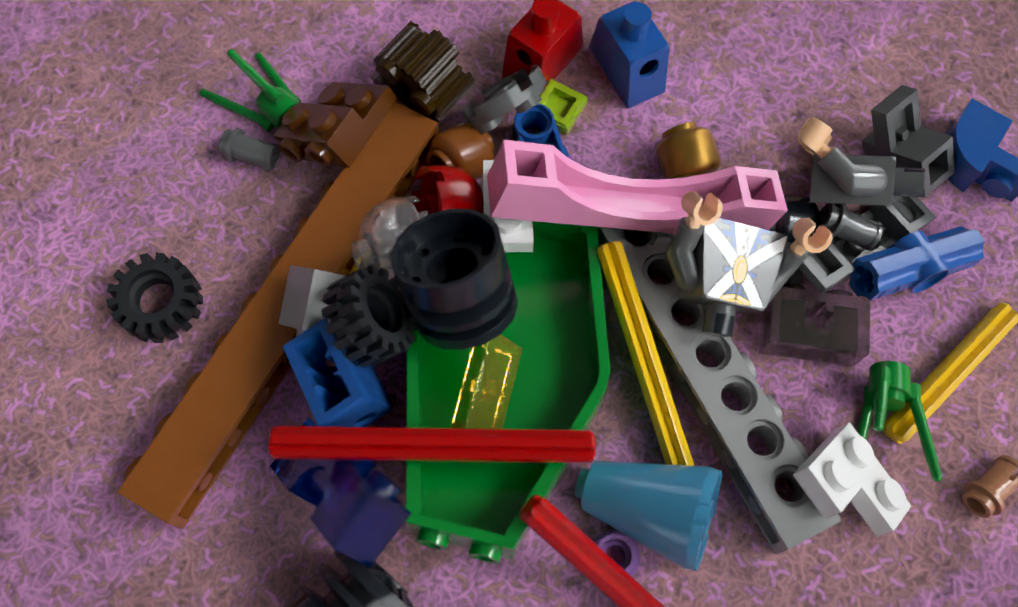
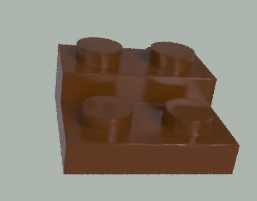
[274,82,398,168]

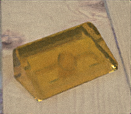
[451,335,522,429]

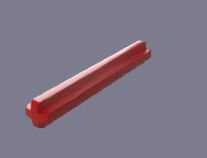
[520,495,665,607]

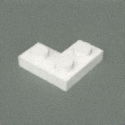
[793,422,911,537]

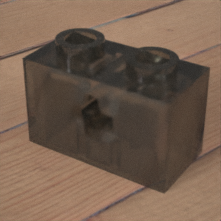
[759,283,870,367]

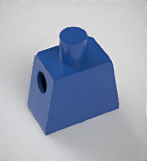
[589,1,669,109]
[283,318,393,427]

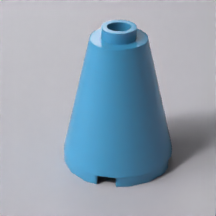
[575,461,722,572]

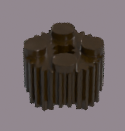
[373,21,475,123]

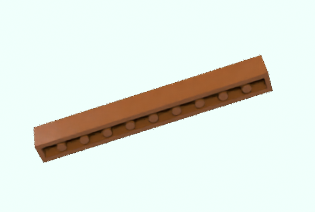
[117,102,439,529]

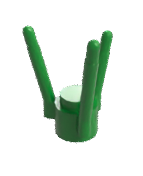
[199,49,302,132]
[856,361,942,482]

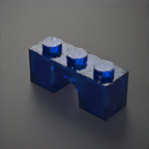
[270,418,412,567]

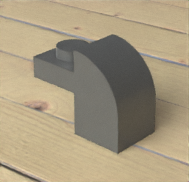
[861,85,955,198]

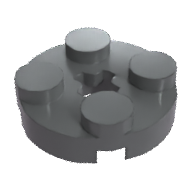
[460,64,547,135]

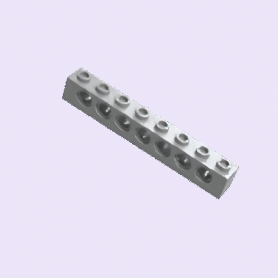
[597,227,842,554]

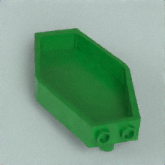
[406,221,610,564]

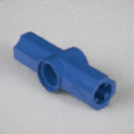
[849,226,985,301]

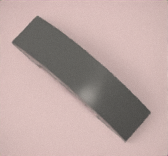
[799,196,937,294]

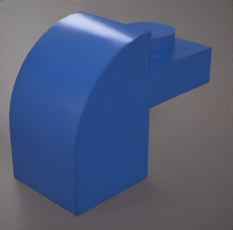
[945,98,1018,202]

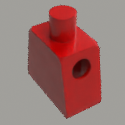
[502,0,583,95]

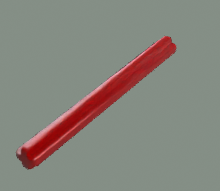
[268,426,596,463]

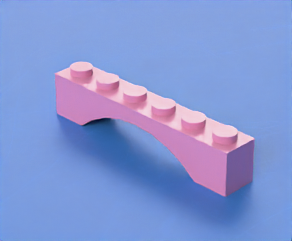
[487,140,788,233]

